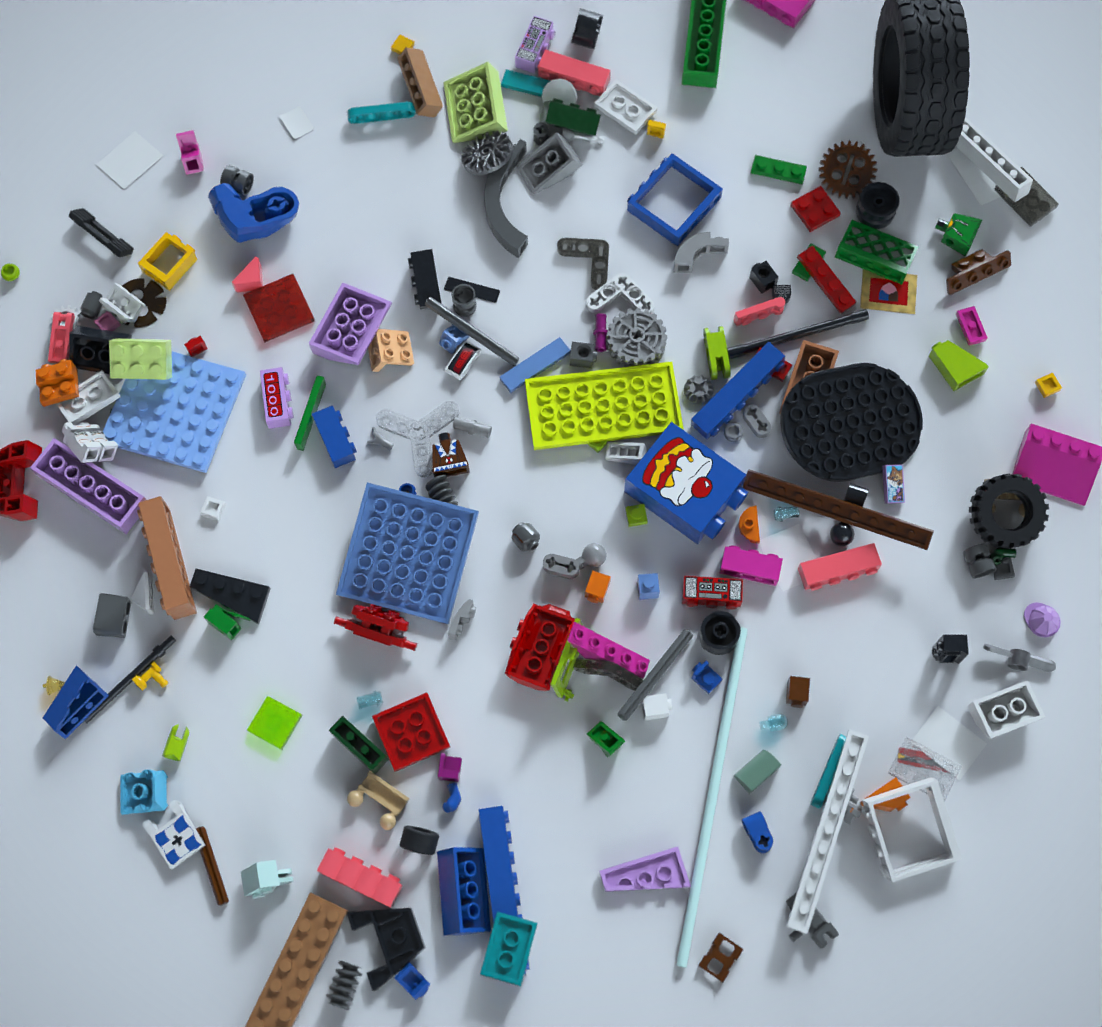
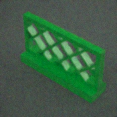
[835,220,919,285]

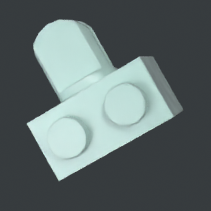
[241,860,293,899]

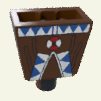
[432,432,470,478]

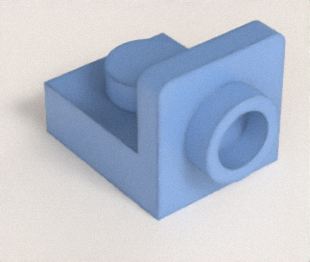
[439,325,470,354]

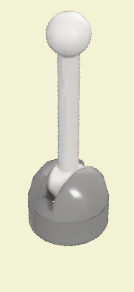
[562,128,604,144]

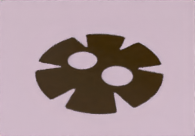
[115,278,166,327]

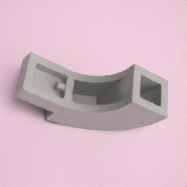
[674,232,729,273]

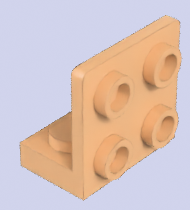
[368,329,414,372]

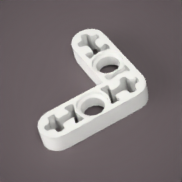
[586,273,654,315]

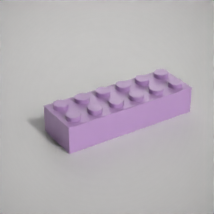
[30,438,146,534]

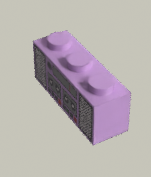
[515,16,555,73]

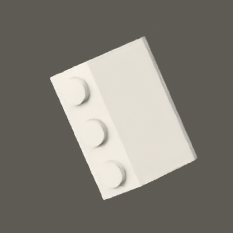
[967,680,1045,739]

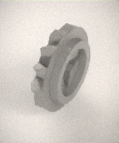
[684,375,714,404]

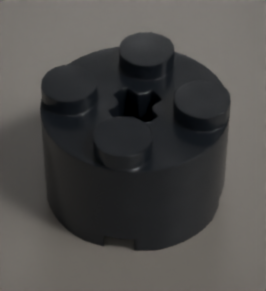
[571,9,604,49]
[699,611,741,655]

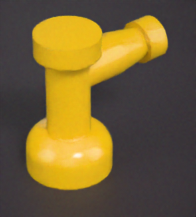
[131,662,169,691]

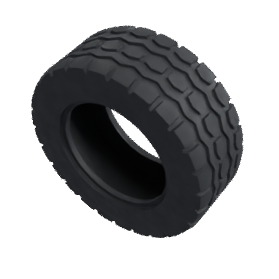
[873,0,970,157]

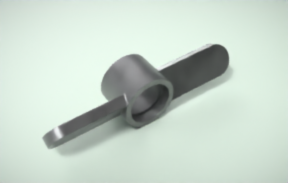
[983,644,1056,672]

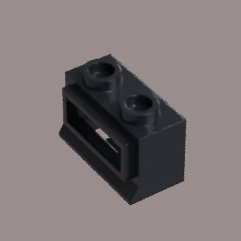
[932,635,969,664]

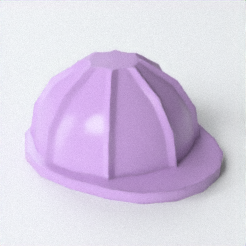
[1024,602,1061,637]

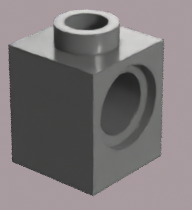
[570,342,597,369]

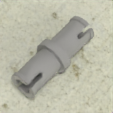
[453,417,492,438]

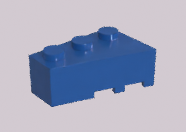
[43,665,109,739]

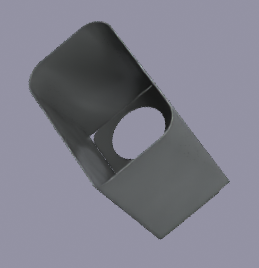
[93,593,132,638]

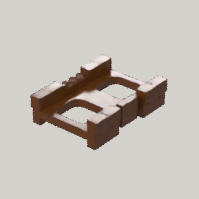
[698,933,743,983]

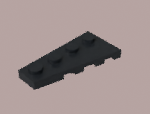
[190,568,271,625]

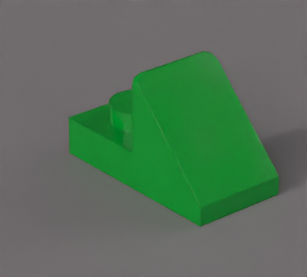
[587,721,625,757]

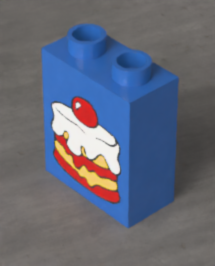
[624,422,749,545]

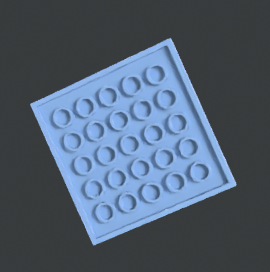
[103,351,246,473]

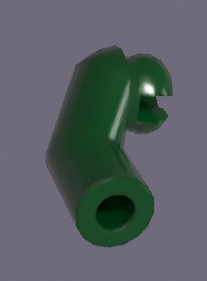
[989,547,1016,565]

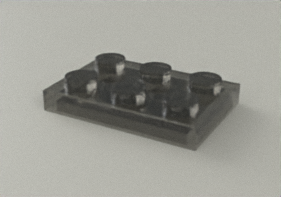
[994,167,1059,227]

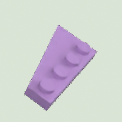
[599,846,691,892]

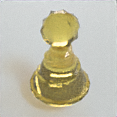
[43,676,65,695]

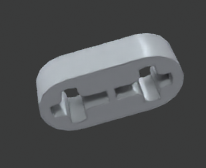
[743,404,771,438]

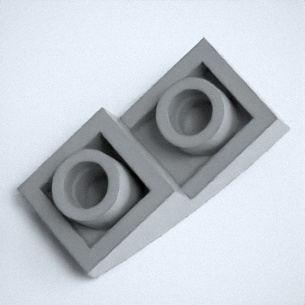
[448,599,476,640]

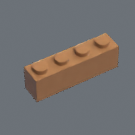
[397,47,443,118]

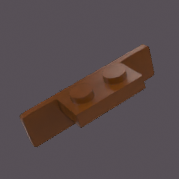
[946,249,1011,295]

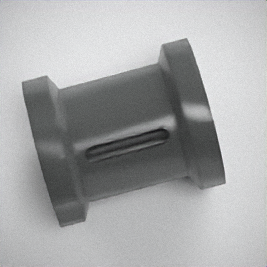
[533,123,549,146]

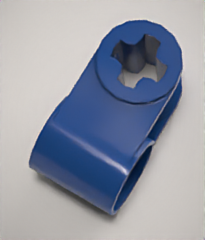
[741,811,773,853]

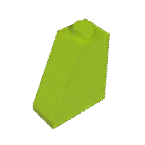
[929,340,989,391]

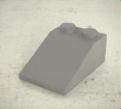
[516,132,583,194]

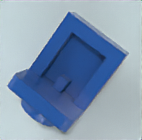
[394,962,430,1000]

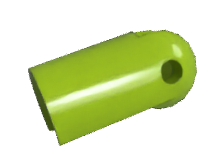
[162,724,189,761]

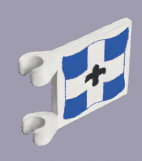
[142,800,205,870]

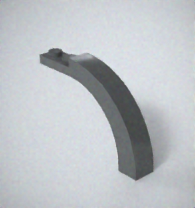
[484,139,528,258]

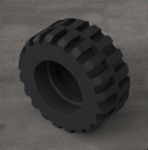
[969,474,1049,548]

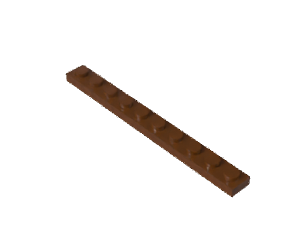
[743,469,934,550]

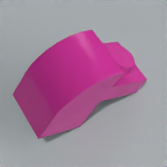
[176,130,204,175]

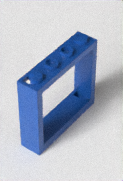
[627,153,723,247]

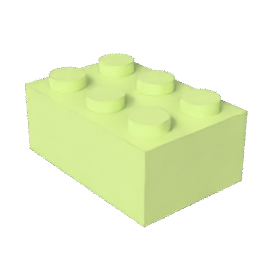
[109,338,172,380]

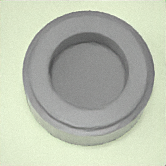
[724,422,743,442]

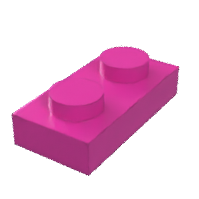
[956,306,988,346]

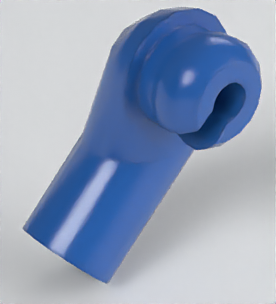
[442,782,461,813]

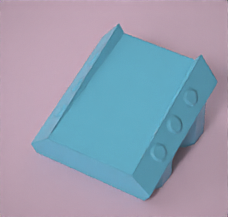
[120,769,168,815]

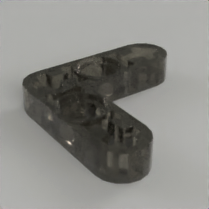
[557,238,609,290]
[573,658,643,691]

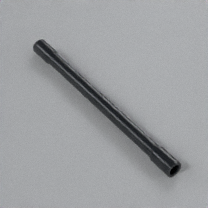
[727,309,869,359]

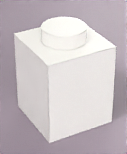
[642,693,672,720]

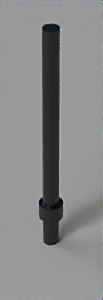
[84,635,177,723]

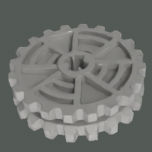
[606,308,667,367]

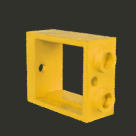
[138,232,198,291]

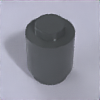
[80,291,103,320]

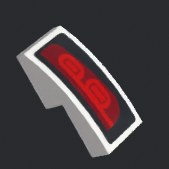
[444,341,481,380]

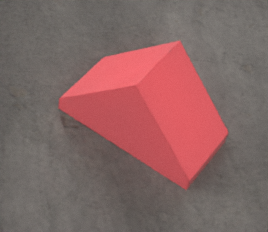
[232,256,263,292]

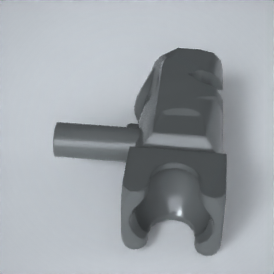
[786,892,839,949]

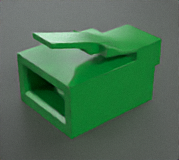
[204,604,250,641]

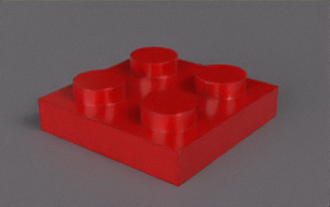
[790,186,841,232]

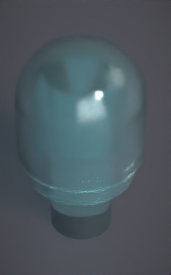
[759,714,788,731]

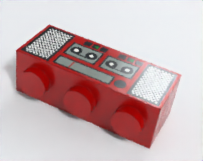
[682,576,743,609]

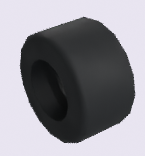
[400,826,439,855]

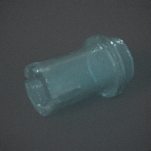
[774,506,800,522]
[357,690,383,709]

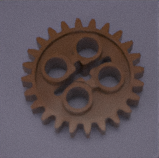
[818,140,878,200]

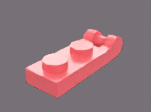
[734,297,785,326]
[48,312,75,363]

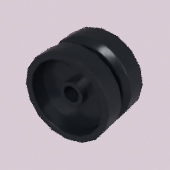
[856,182,900,229]

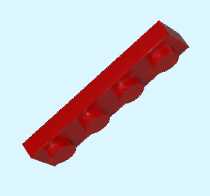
[797,245,857,314]

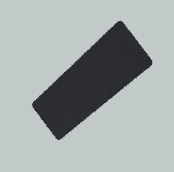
[444,277,500,303]

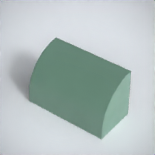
[733,750,782,794]

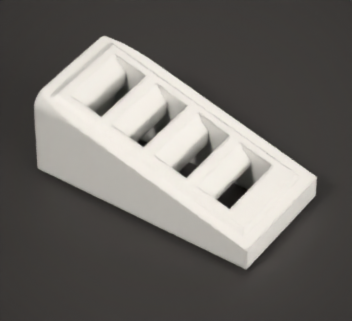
[605,442,647,465]

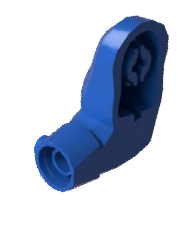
[208,183,299,243]

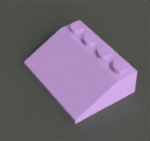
[309,282,392,365]

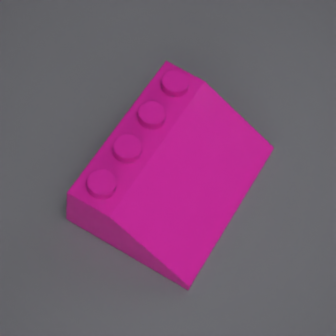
[1012,423,1102,506]

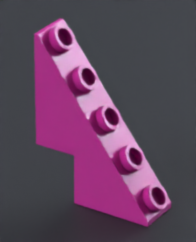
[568,622,650,679]

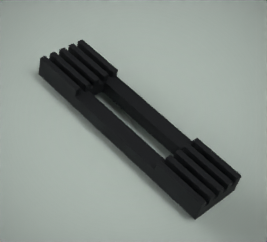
[68,208,134,258]

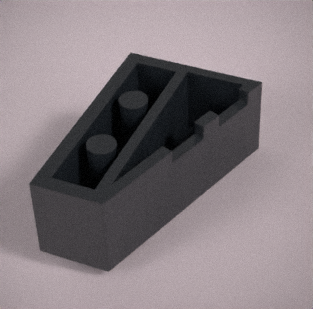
[408,249,442,309]

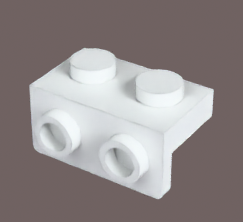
[99,284,145,323]

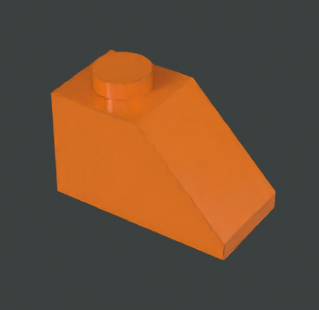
[860,777,911,812]

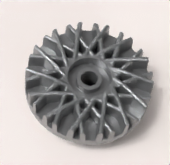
[461,131,513,175]

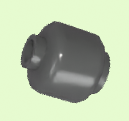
[511,523,540,551]

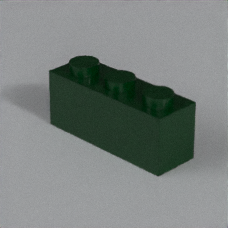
[329,715,389,774]

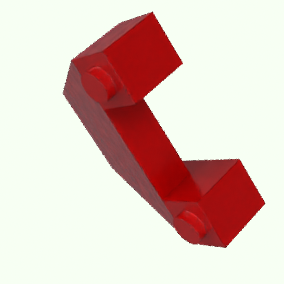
[0,440,42,521]

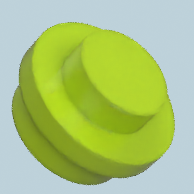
[1,263,20,281]

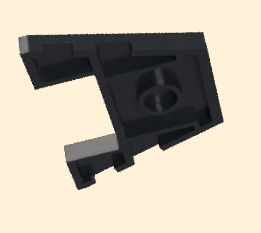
[347,908,426,991]

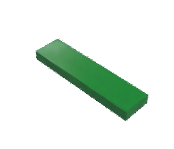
[294,375,326,451]

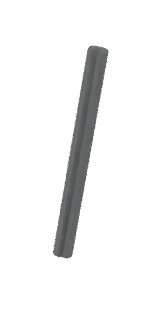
[425,297,519,366]
[617,629,693,721]

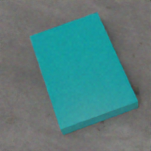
[480,912,538,987]

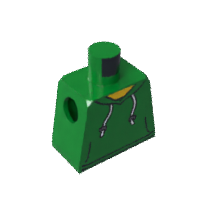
[935,213,982,256]

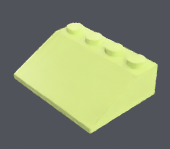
[444,62,508,143]

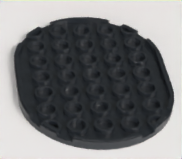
[780,363,923,482]

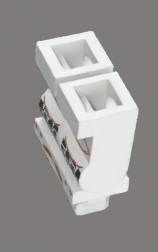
[62,422,118,463]

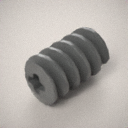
[425,475,458,505]
[326,961,362,1010]

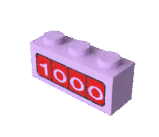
[260,367,294,429]

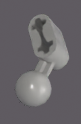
[543,543,606,579]

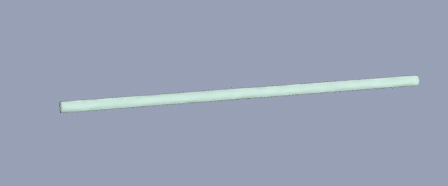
[676,627,748,968]

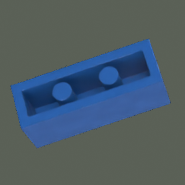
[312,405,357,468]

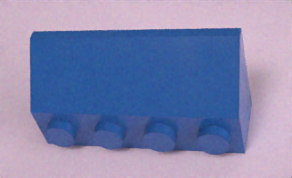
[437,847,491,936]

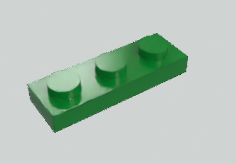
[751,155,807,185]

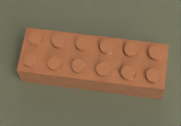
[137,496,197,620]

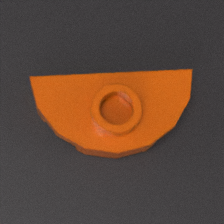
[739,505,760,544]

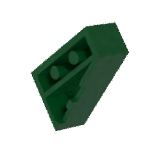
[539,98,601,136]

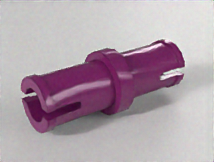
[593,313,608,352]

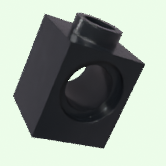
[749,261,779,294]

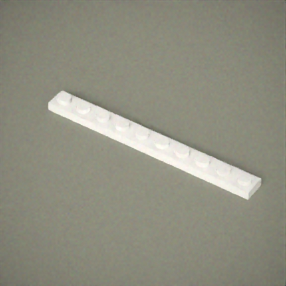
[786,729,869,934]

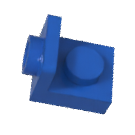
[691,660,723,695]

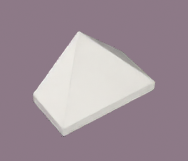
[130,572,154,615]

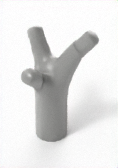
[367,427,394,450]

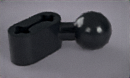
[830,483,869,546]

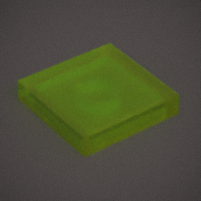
[247,696,303,750]

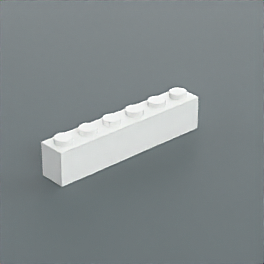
[956,117,1033,202]

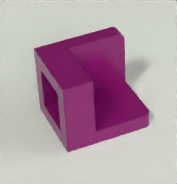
[438,753,462,782]

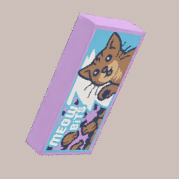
[882,465,905,504]

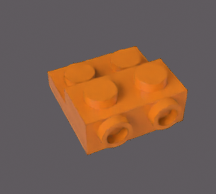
[36,359,79,407]

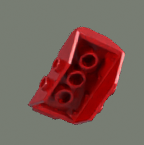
[505,604,575,691]

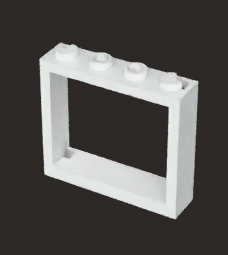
[862,777,962,882]

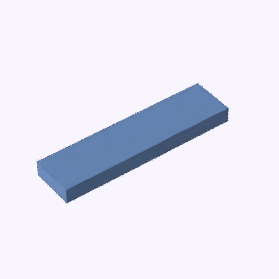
[500,337,571,393]

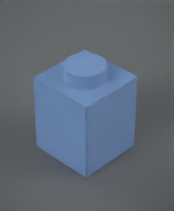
[637,573,660,600]

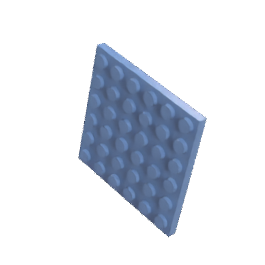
[336,482,479,624]

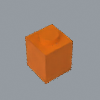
[585,570,611,603]

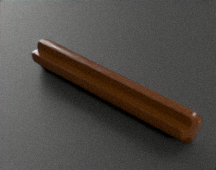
[196,826,229,906]

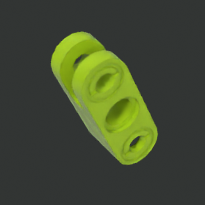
[703,326,731,380]

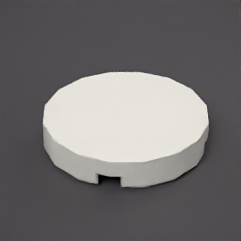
[542,79,577,106]

